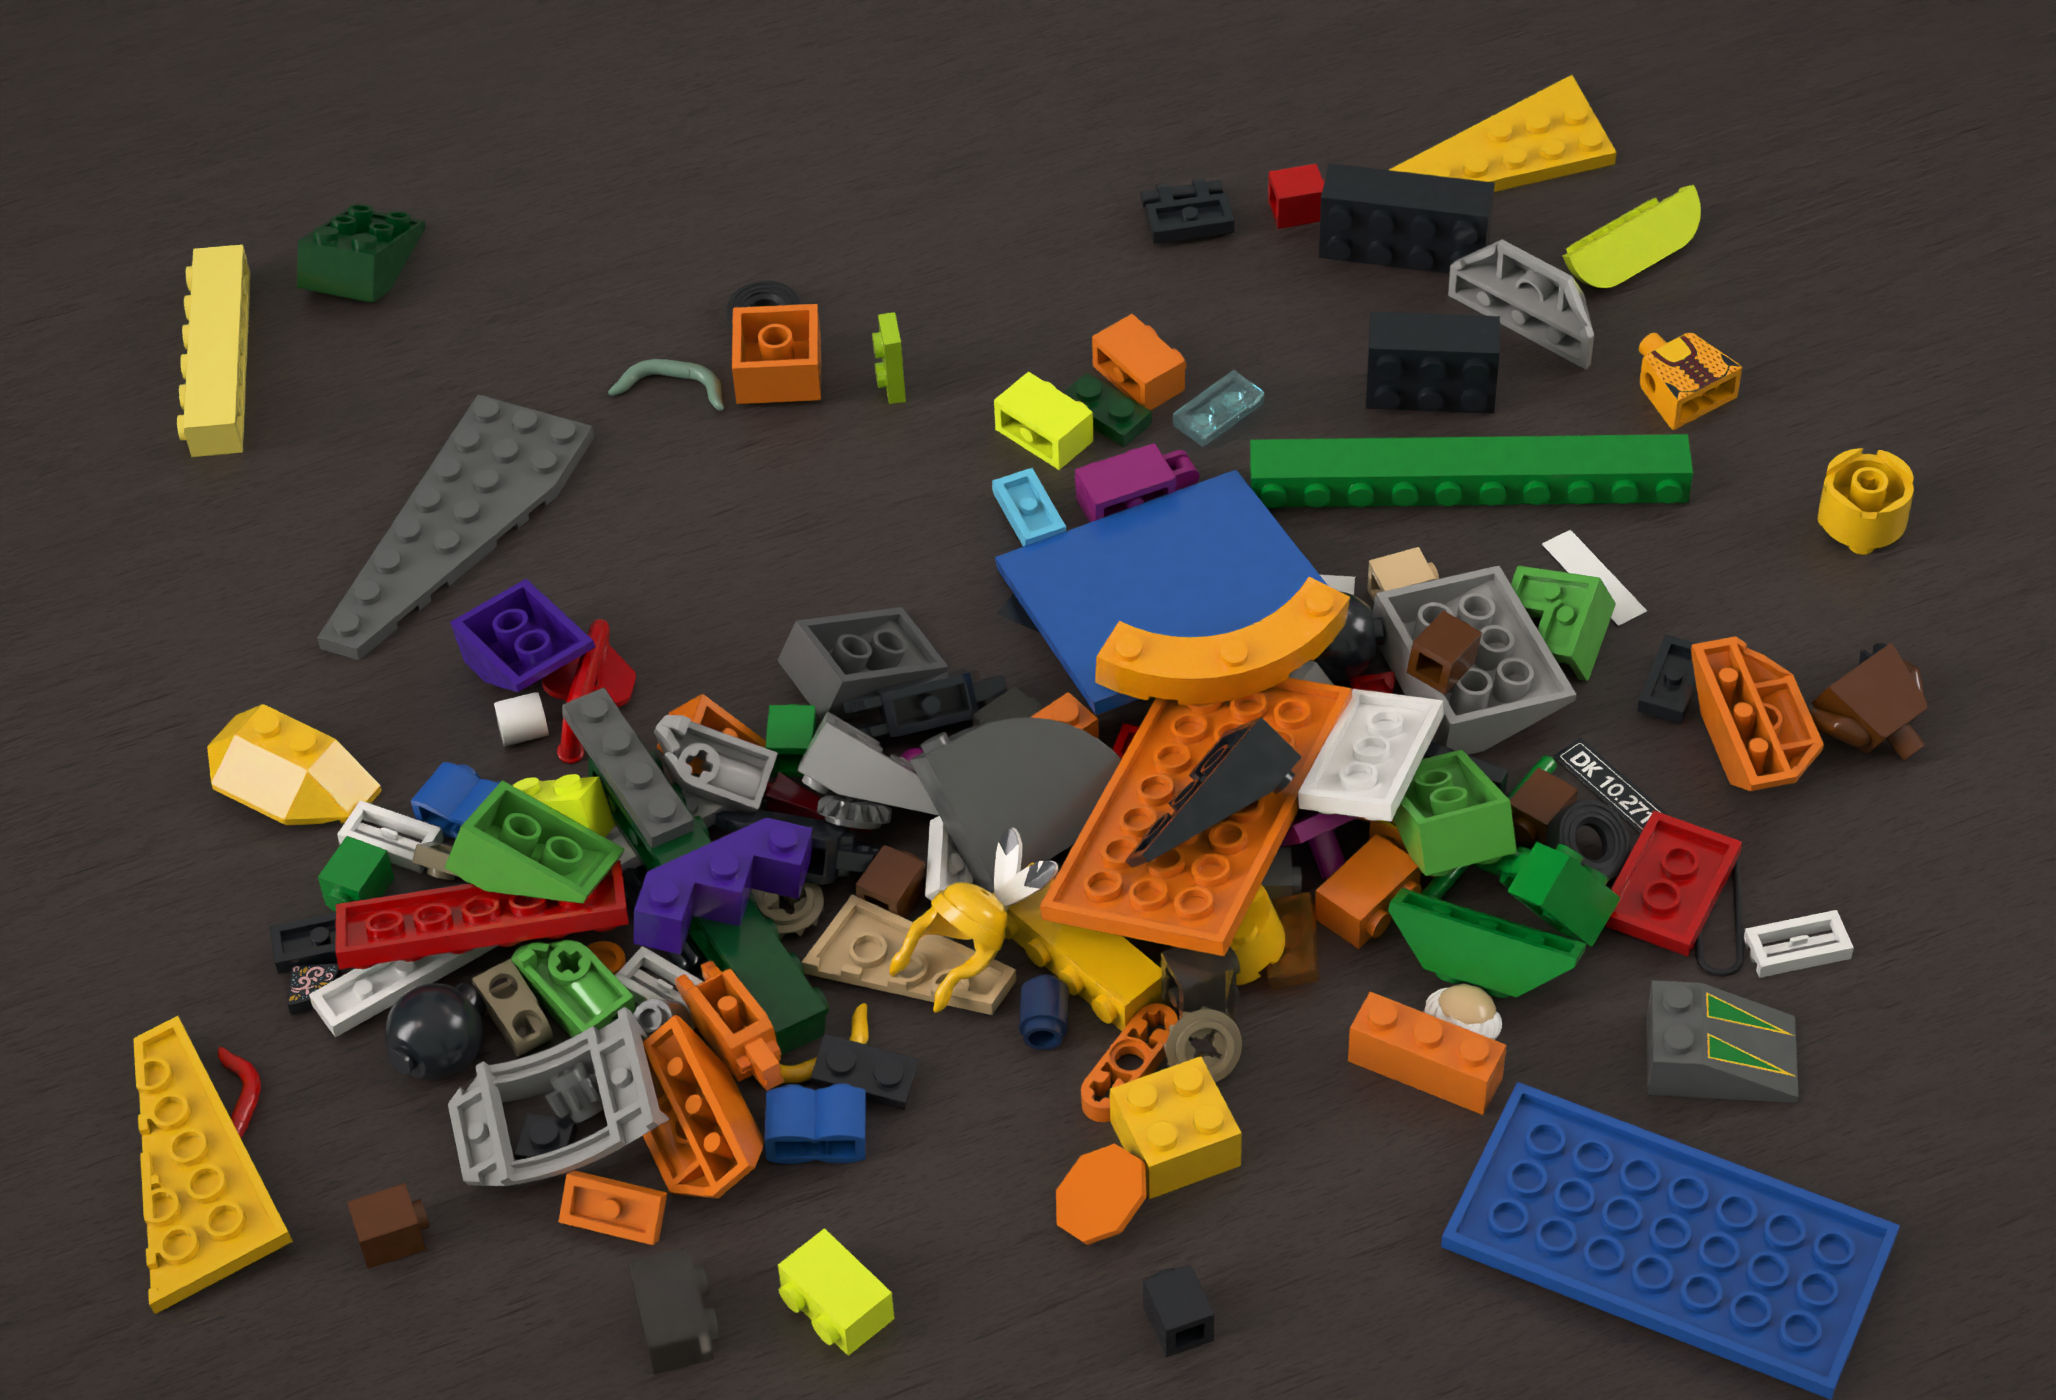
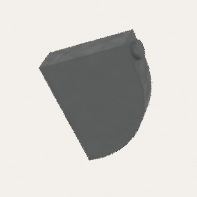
[910,717,1121,891]

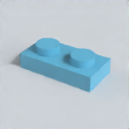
[992,468,1066,547]

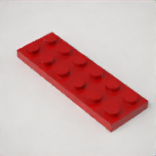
[336,860,629,970]

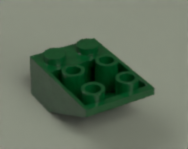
[297,204,425,303]

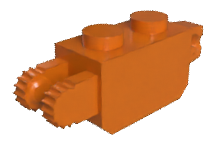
[674,960,784,1091]

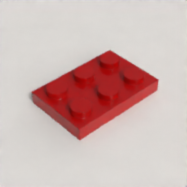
[1605,810,1742,957]

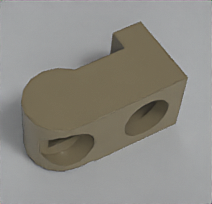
[472,959,553,1057]

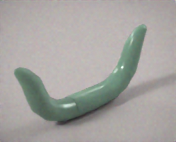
[608,359,724,411]

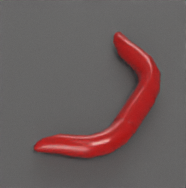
[217,1047,261,1138]

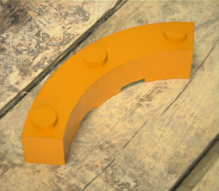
[1095,577,1350,705]

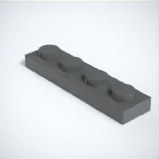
[562,688,694,848]

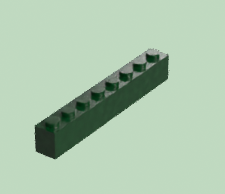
[588,736,829,1056]

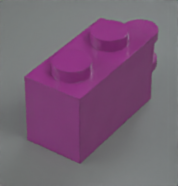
[1075,443,1200,523]

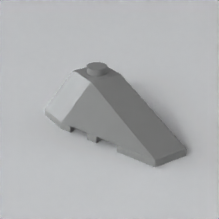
[798,711,940,816]

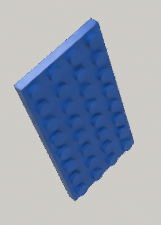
[1441,1082,1900,1400]

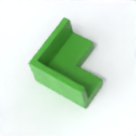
[1511,566,1616,681]

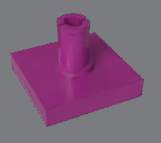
[1280,809,1358,879]

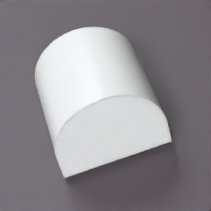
[494,692,549,747]

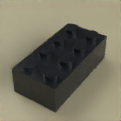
[1319,163,1495,273]

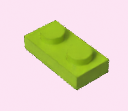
[872,312,906,404]

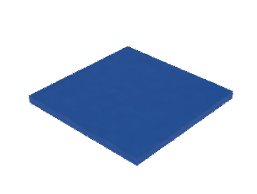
[995,470,1328,715]

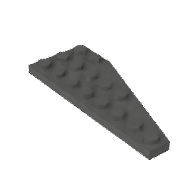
[317,395,594,661]

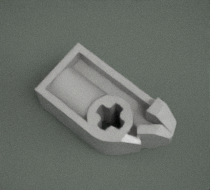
[654,715,778,814]

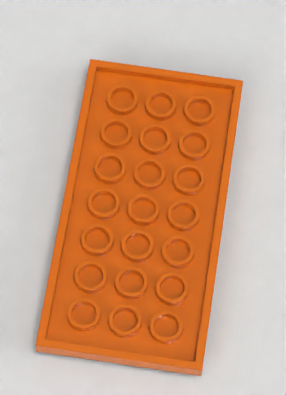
[1040,678,1352,956]

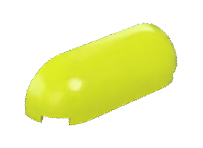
[1562,185,1701,288]

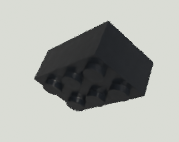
[1366,312,1500,413]

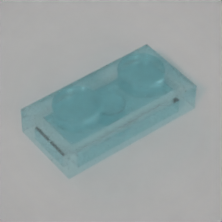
[1173,370,1264,447]

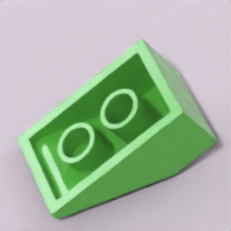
[1393,749,1517,876]
[444,780,625,903]

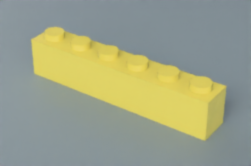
[177,244,251,457]

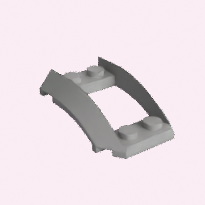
[448,1007,670,1186]

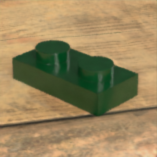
[1063,372,1152,447]

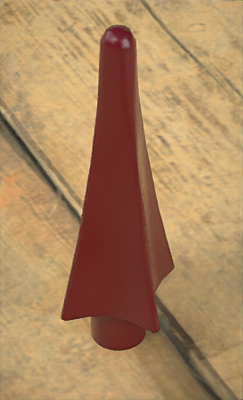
[762,772,873,834]

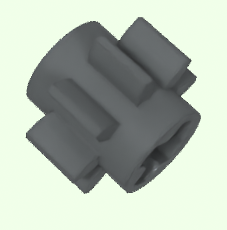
[545,1062,604,1124]

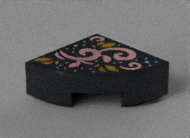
[287,964,342,1014]

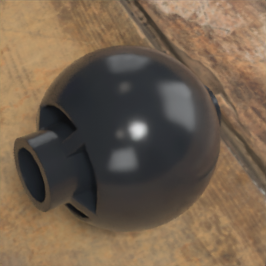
[1314,592,1384,682]
[385,983,486,1081]

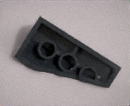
[1125,717,1302,868]

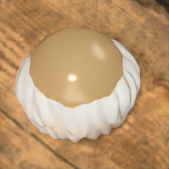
[1424,984,1502,1040]

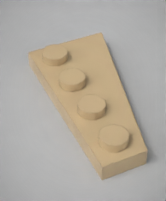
[801,894,1017,1015]

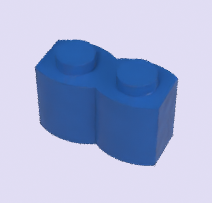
[411,762,501,839]
[765,1083,866,1164]

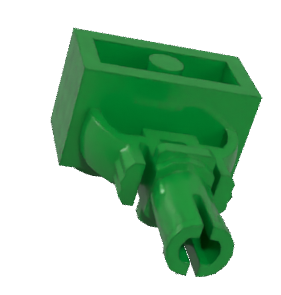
[1475,842,1621,947]

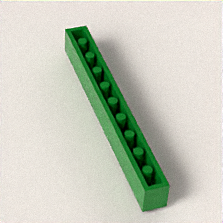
[1250,434,1693,508]

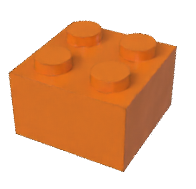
[732,304,821,404]

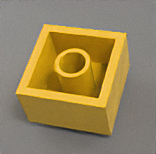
[1110,1056,1242,1199]

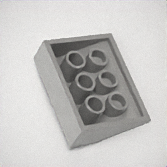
[1372,566,1577,755]

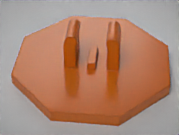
[1056,1144,1146,1245]

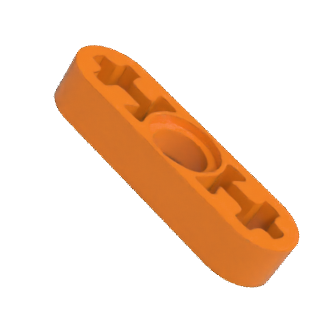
[1081,1003,1178,1122]

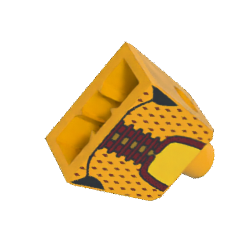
[1638,333,1742,431]

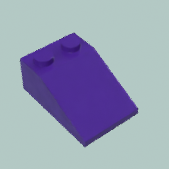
[450,579,595,692]

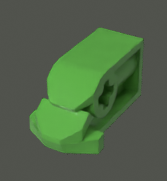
[511,940,636,1038]

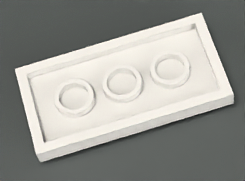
[1298,689,1444,821]

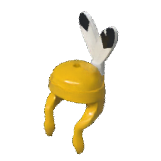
[889,828,1058,1013]

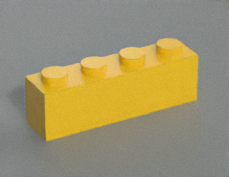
[992,862,1167,1031]

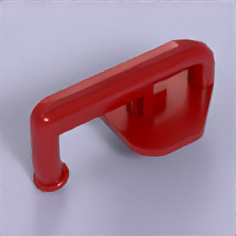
[542,619,636,764]

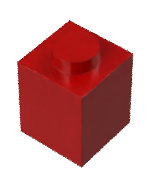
[1268,164,1325,229]

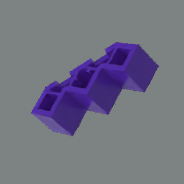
[634,818,813,954]

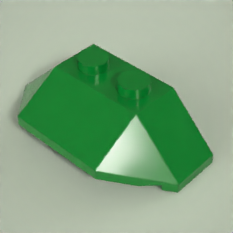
[1388,888,1587,998]

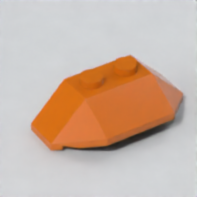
[1691,636,1824,791]
[642,1015,765,1199]

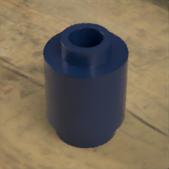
[1019,975,1069,1050]

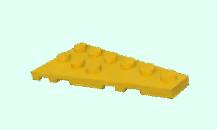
[1389,75,1617,192]
[133,1016,293,1314]

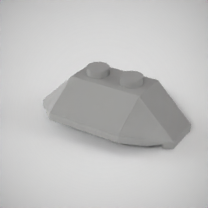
[1448,240,1594,369]

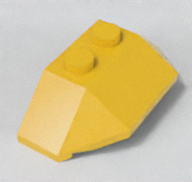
[207,704,382,825]

